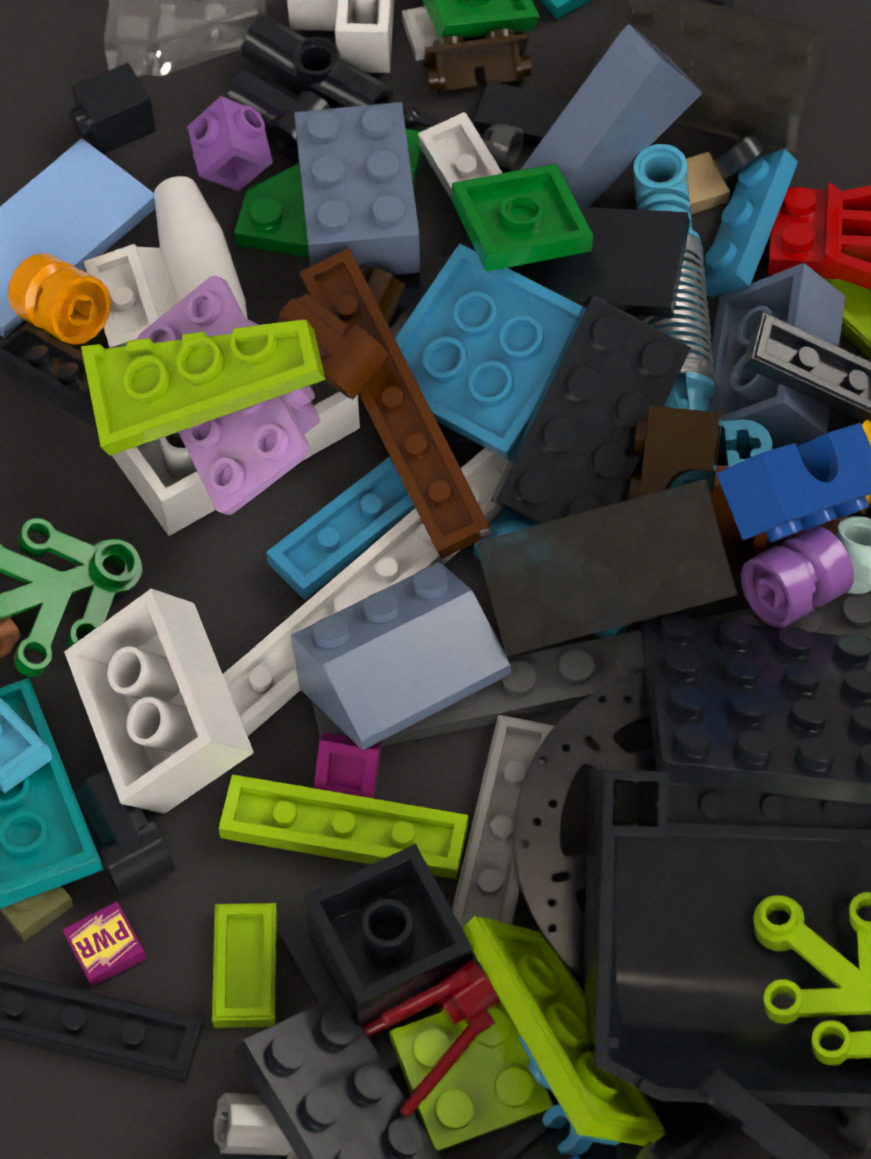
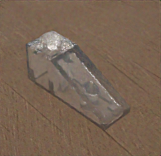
[103,0,267,76]

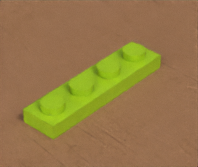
[219,774,468,880]

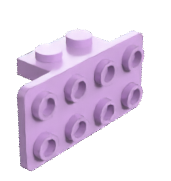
[137,276,321,515]

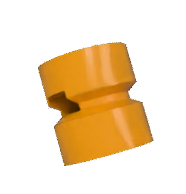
[8,253,111,345]

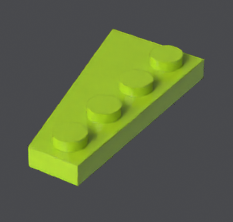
[81,319,326,456]

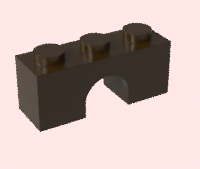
[622,405,723,587]

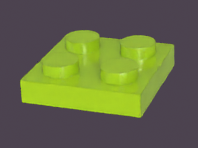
[388,998,553,1152]

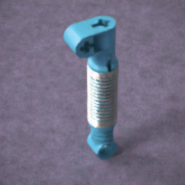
[633,144,772,501]

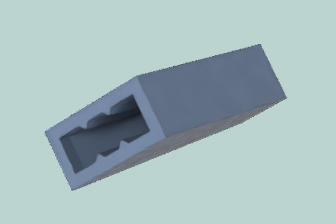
[520,24,702,207]

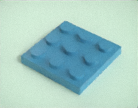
[395,243,582,460]

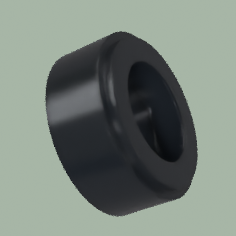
[713,131,767,179]

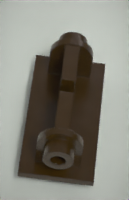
[423,29,532,94]

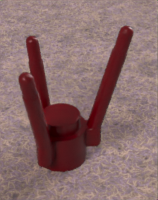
[362,960,500,1117]

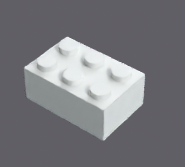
[64,589,254,814]

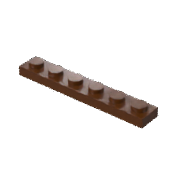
[299,248,493,559]

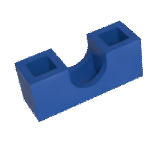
[716,423,871,543]

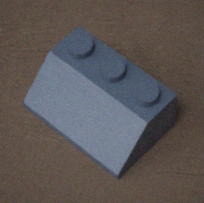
[710,263,845,449]
[291,562,511,750]

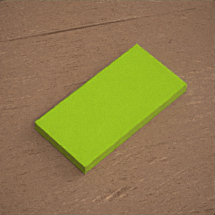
[462,916,666,1146]

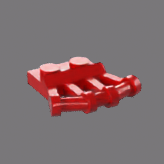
[768,182,871,290]

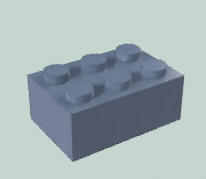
[294,102,420,275]

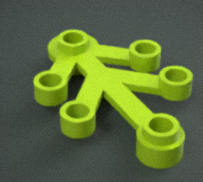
[754,892,871,1065]

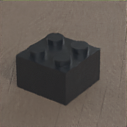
[303,844,473,1027]

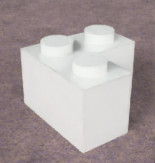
[287,0,394,73]

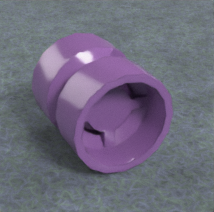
[741,526,854,629]

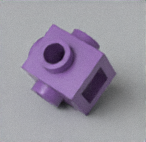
[187,96,273,192]

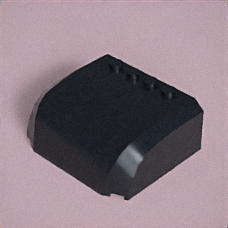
[584,769,871,1107]

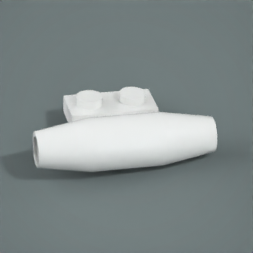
[84,176,248,348]

